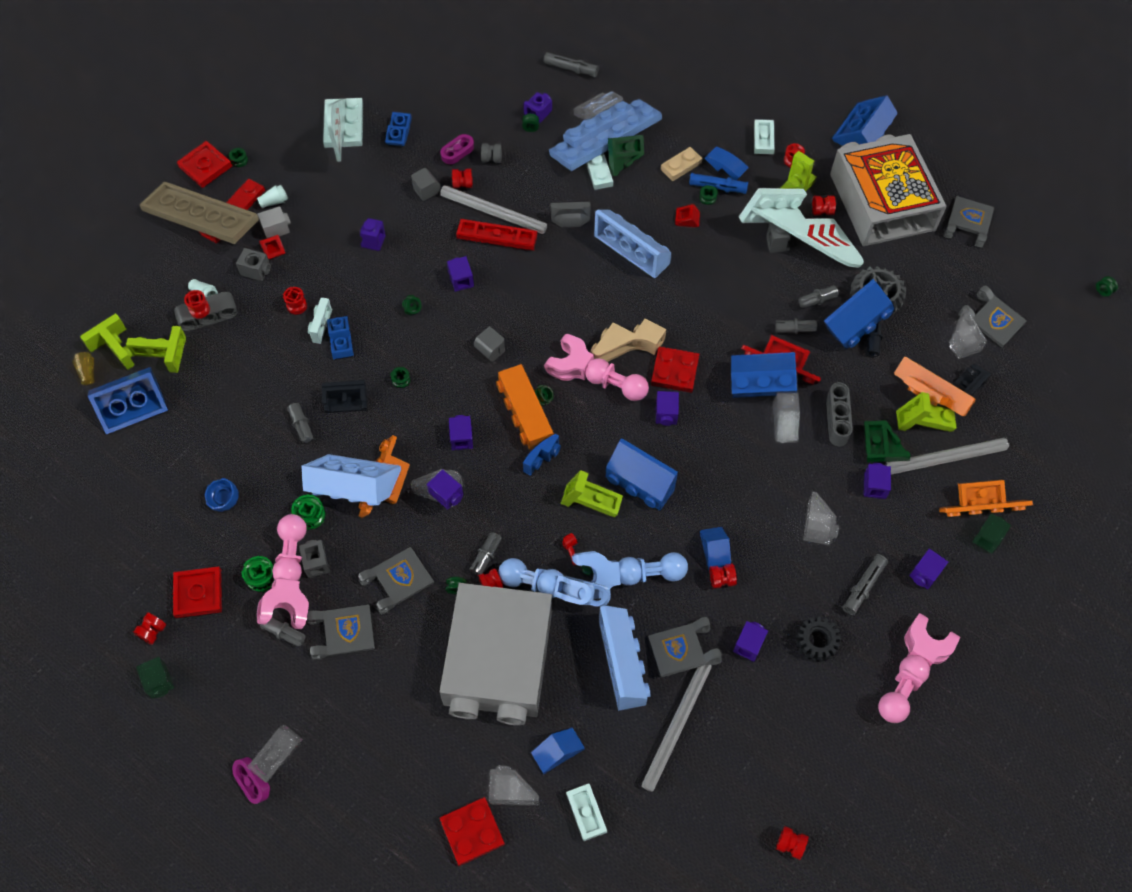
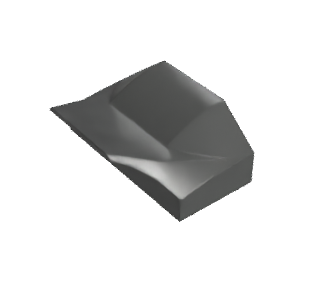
[551,202,590,227]

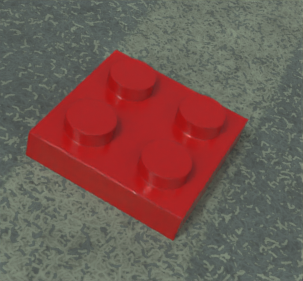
[177,141,232,188]
[651,346,699,393]
[173,566,222,618]
[439,797,505,866]

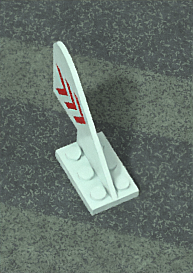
[323,98,363,162]
[739,188,863,268]

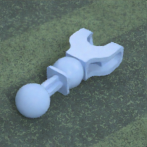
[572,551,688,599]
[498,558,611,607]

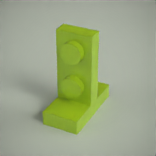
[780,151,817,192]
[80,313,134,370]
[126,326,186,373]
[896,392,957,432]
[561,470,623,518]

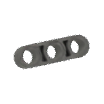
[174,292,238,331]
[826,382,853,447]

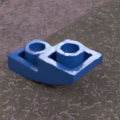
[385,112,412,146]
[705,146,749,180]
[327,316,354,359]
[523,434,561,476]

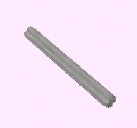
[440,185,547,234]
[884,438,1009,474]
[642,665,712,792]

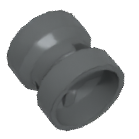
[481,143,502,163]

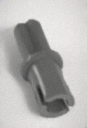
[798,285,839,308]
[776,318,817,335]
[287,403,313,443]
[469,532,502,575]
[260,618,306,647]

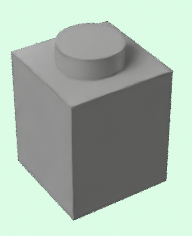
[258,206,291,238]

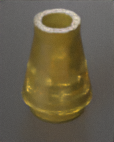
[72,352,95,385]

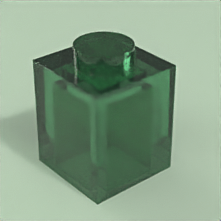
[972,513,1011,554]
[136,657,174,698]

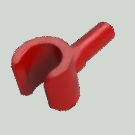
[562,533,578,566]

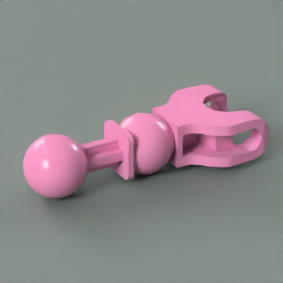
[544,334,649,401]
[257,514,309,629]
[878,613,960,723]

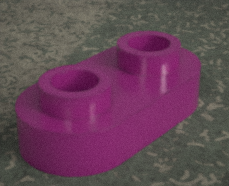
[440,134,474,164]
[232,757,270,804]

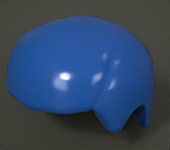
[204,478,239,512]

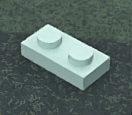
[754,119,774,154]
[586,153,613,190]
[308,298,332,344]
[566,784,607,841]

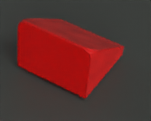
[675,204,700,227]
[259,235,286,260]

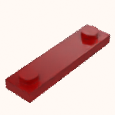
[200,178,265,244]
[456,219,538,251]

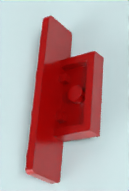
[742,335,821,385]

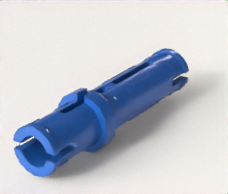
[689,173,749,194]

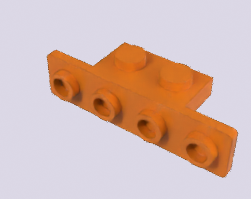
[894,357,976,416]
[359,435,410,518]
[939,480,1033,517]

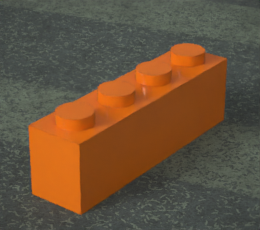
[496,364,554,451]

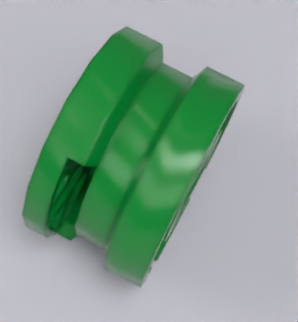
[291,494,326,530]
[241,556,275,592]

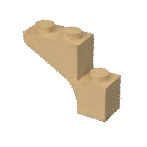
[590,319,666,362]

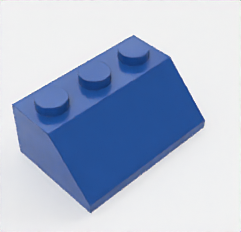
[832,95,897,146]
[824,279,894,350]
[731,352,797,398]
[88,367,168,434]
[605,438,678,510]

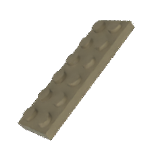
[140,181,259,244]

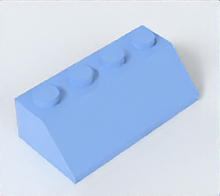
[594,209,671,279]
[302,454,401,506]
[599,606,650,711]

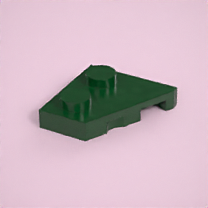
[608,135,644,176]
[864,420,910,462]

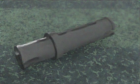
[544,52,599,77]
[842,554,888,615]

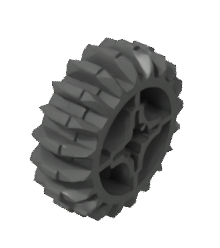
[850,266,906,314]

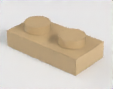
[661,147,703,181]

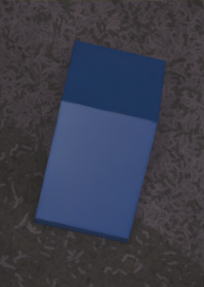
[700,527,731,570]
[531,728,585,774]

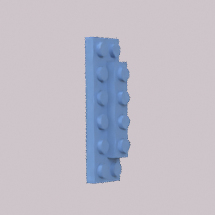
[549,99,662,171]

